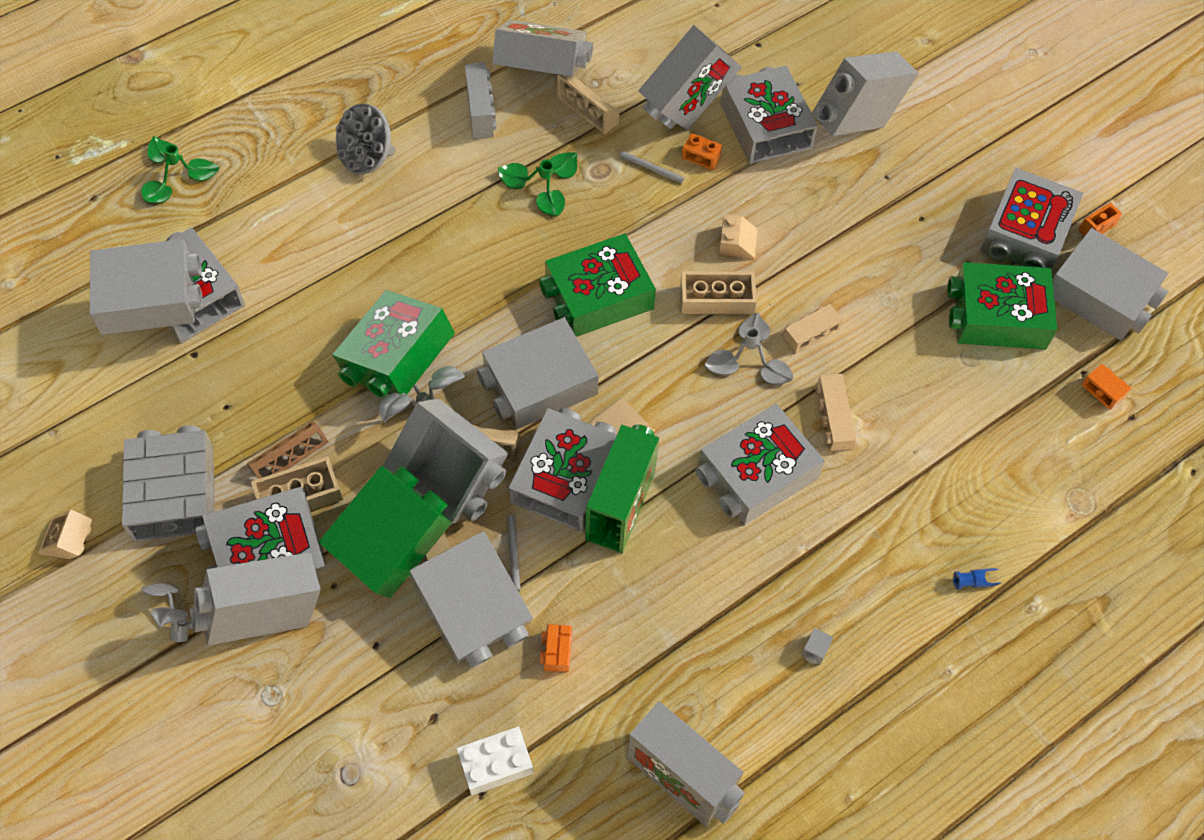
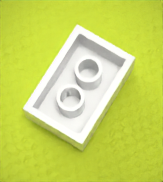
[457,726,534,796]

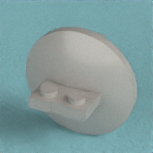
[335,103,396,174]

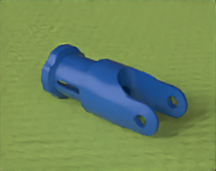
[953,568,1001,590]

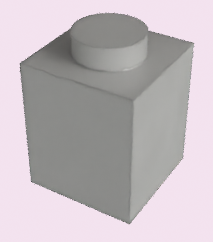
[801,628,833,665]

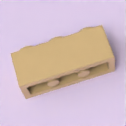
[783,304,843,354]

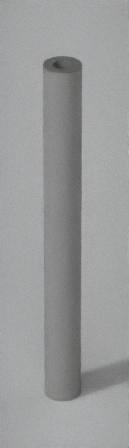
[620,151,684,184]
[507,515,520,592]

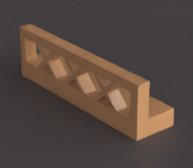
[246,421,329,479]

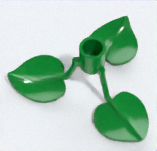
[141,136,219,204]
[498,152,578,217]

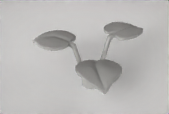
[705,312,793,385]
[379,366,465,423]
[141,583,193,642]

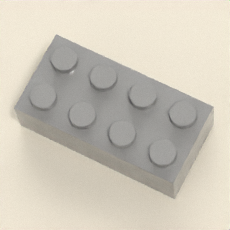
[465,62,496,139]

